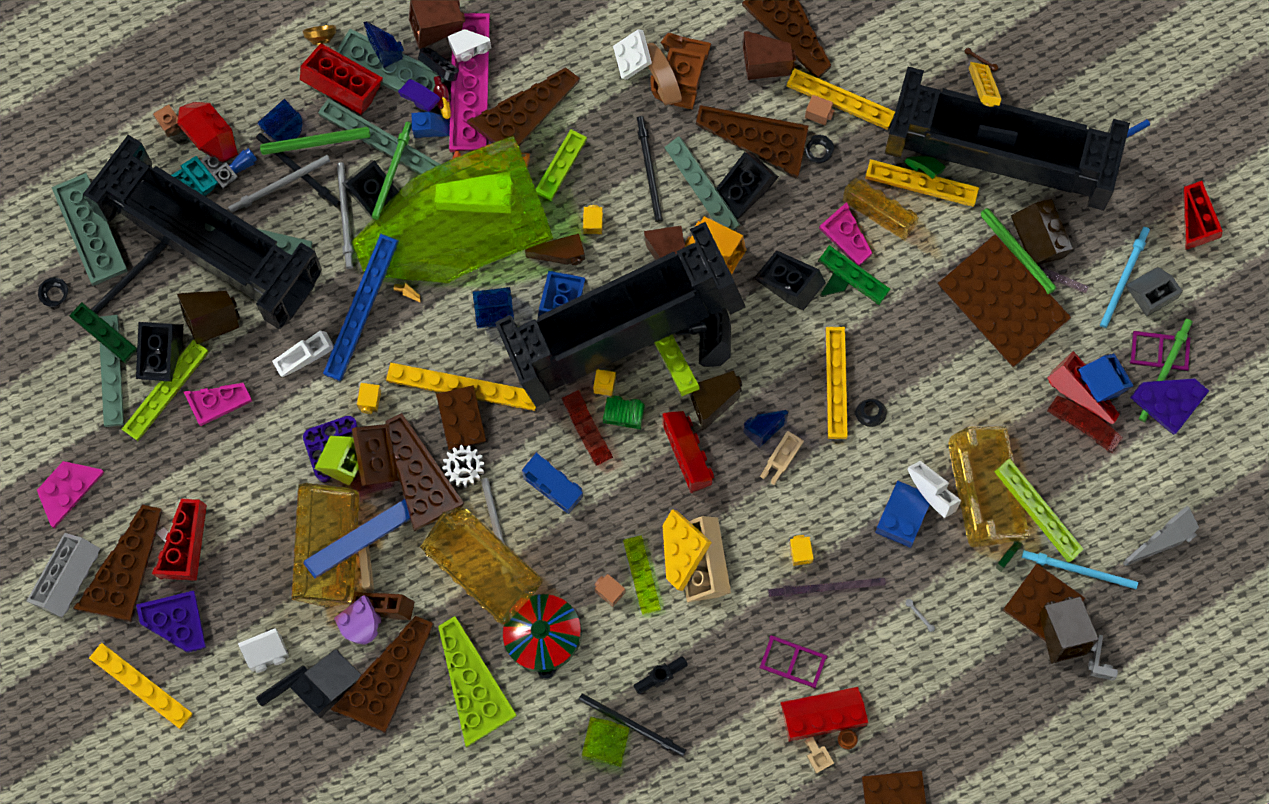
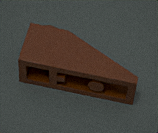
[524,233,585,265]
[352,592,415,620]

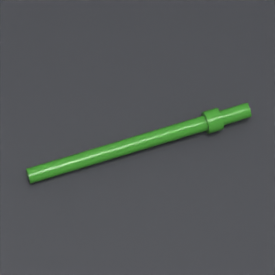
[372,122,412,220]
[1139,319,1193,422]

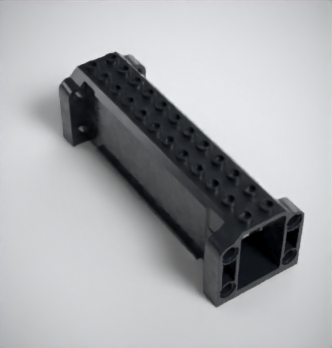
[885,66,1130,211]
[83,134,322,329]
[495,222,746,407]

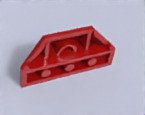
[177,102,238,162]

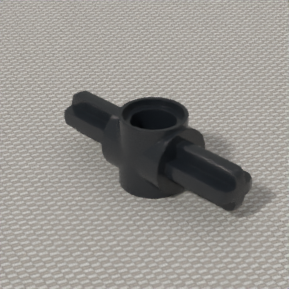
[633,656,688,694]

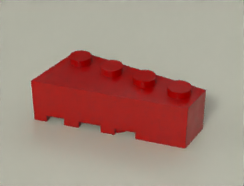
[152,499,207,581]

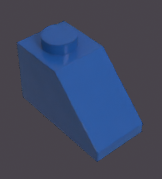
[411,112,450,138]

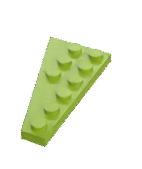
[438,616,517,748]

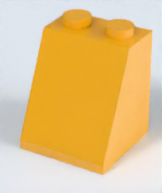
[685,216,746,275]

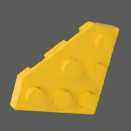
[663,509,712,591]

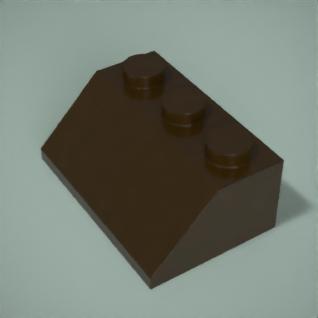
[1011,199,1073,265]

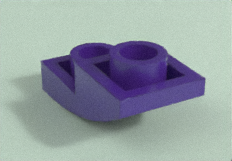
[398,79,440,112]

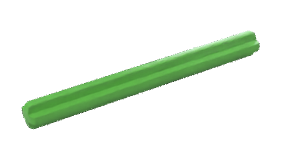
[260,127,370,155]
[981,208,1056,294]

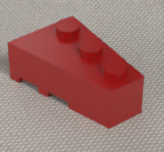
[1183,181,1223,250]

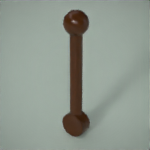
[964,47,998,71]

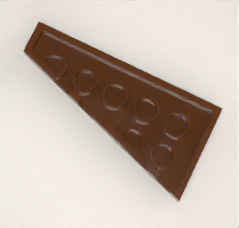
[742,0,831,78]
[467,67,580,156]
[696,105,809,179]
[385,413,464,532]
[73,505,163,622]
[331,616,434,733]

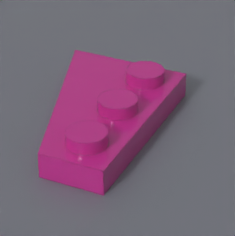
[819,202,872,266]
[184,383,252,426]

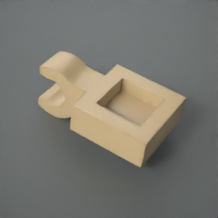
[804,737,834,774]

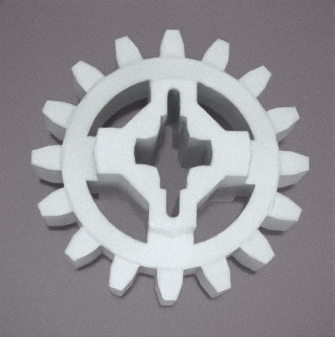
[442,445,485,488]

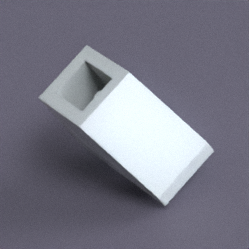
[448,29,491,62]

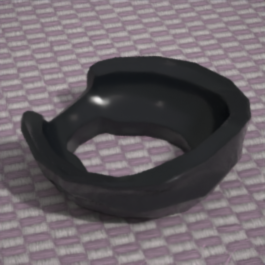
[804,134,834,164]
[38,277,68,307]
[855,398,887,427]

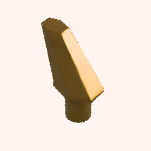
[394,282,421,302]

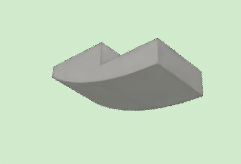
[201,155,238,188]

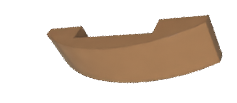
[647,43,682,105]

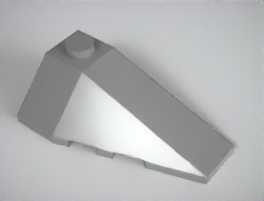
[1123,506,1199,566]

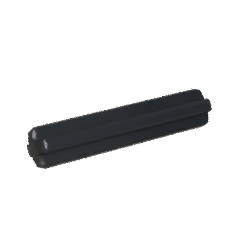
[256,665,308,706]

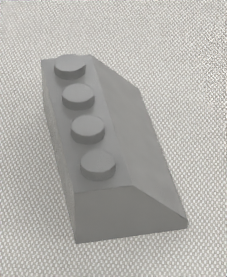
[27,533,100,618]

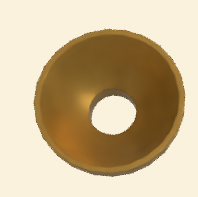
[303,25,336,45]

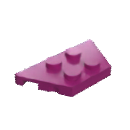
[37,461,105,528]

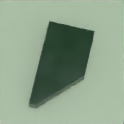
[820,273,849,297]
[996,540,1023,572]

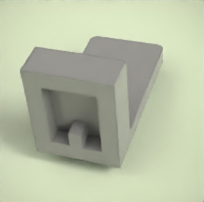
[1088,635,1118,681]

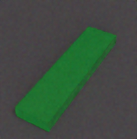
[818,245,890,305]

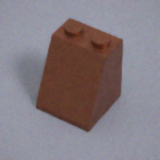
[408,0,465,49]
[743,31,796,80]
[644,225,685,260]

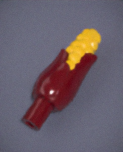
[433,76,451,119]

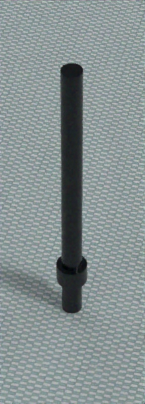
[637,116,662,222]
[256,133,340,207]
[91,241,166,314]
[579,693,687,757]

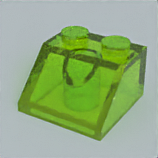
[581,717,630,767]

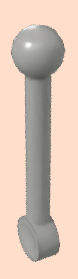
[905,599,935,632]

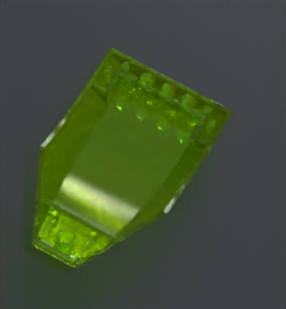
[352,136,553,284]

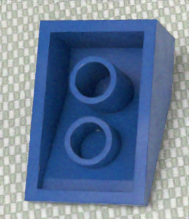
[537,271,585,320]
[875,481,930,548]

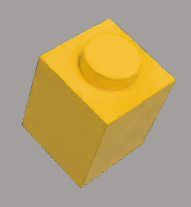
[583,205,603,234]
[593,369,616,396]
[357,383,381,414]
[789,535,813,566]

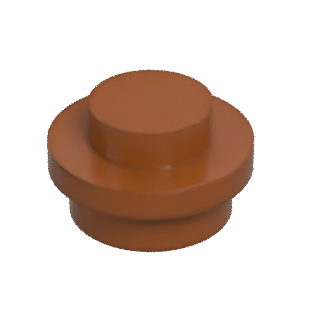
[838,729,858,750]

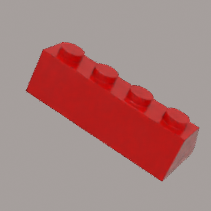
[300,43,383,115]
[662,411,714,493]
[780,687,868,741]

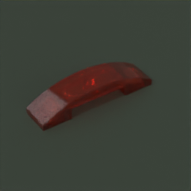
[561,390,613,466]
[1047,396,1123,453]

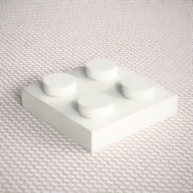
[613,29,652,80]

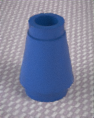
[229,148,258,174]

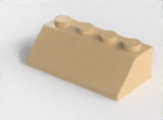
[685,516,731,602]

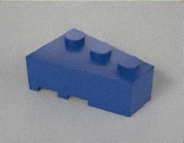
[522,452,583,514]

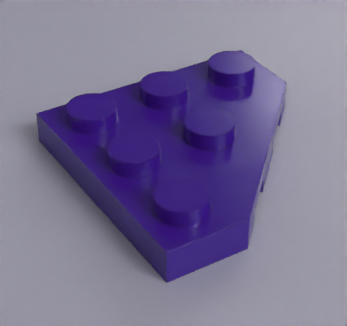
[1130,378,1209,435]
[136,591,207,653]

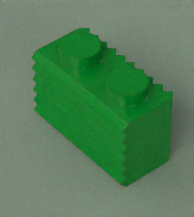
[603,396,645,430]

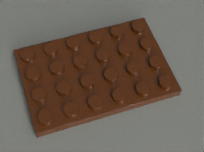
[938,234,1071,368]

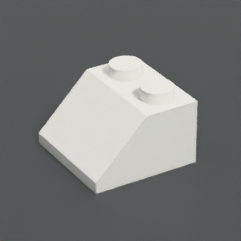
[238,628,289,673]

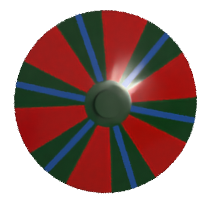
[503,594,582,672]

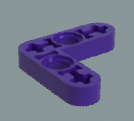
[303,416,358,482]

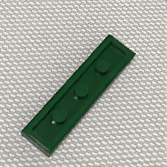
[69,302,137,364]

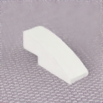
[272,330,334,377]
[907,461,961,518]

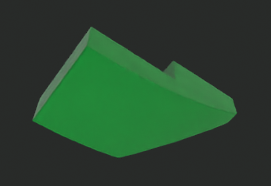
[905,156,946,179]

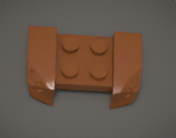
[651,33,711,110]

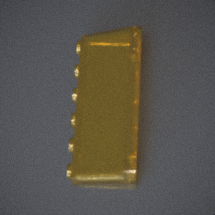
[948,426,1030,547]
[292,483,359,607]
[420,507,542,625]

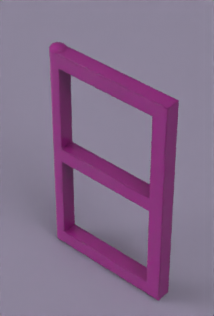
[1130,331,1191,371]
[759,635,827,688]

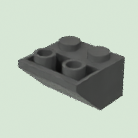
[1126,267,1183,317]

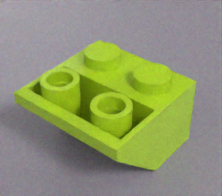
[314,436,359,485]

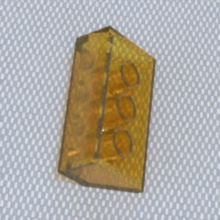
[842,178,919,241]

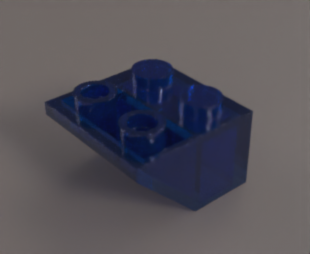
[473,287,515,329]

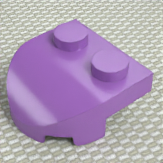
[334,595,381,645]

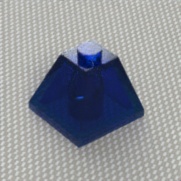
[363,21,404,68]
[743,410,789,448]

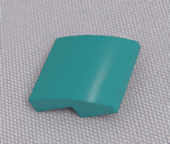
[172,156,218,196]

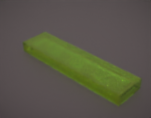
[623,535,661,615]

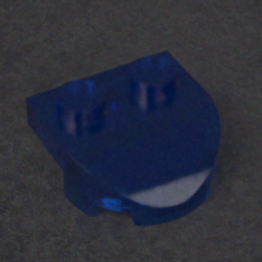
[256,98,302,142]

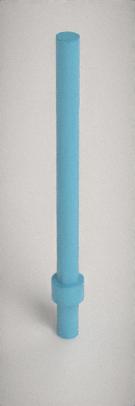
[1100,227,1150,328]
[1022,550,1138,589]

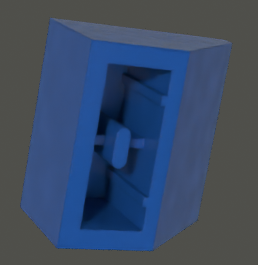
[1078,353,1134,402]

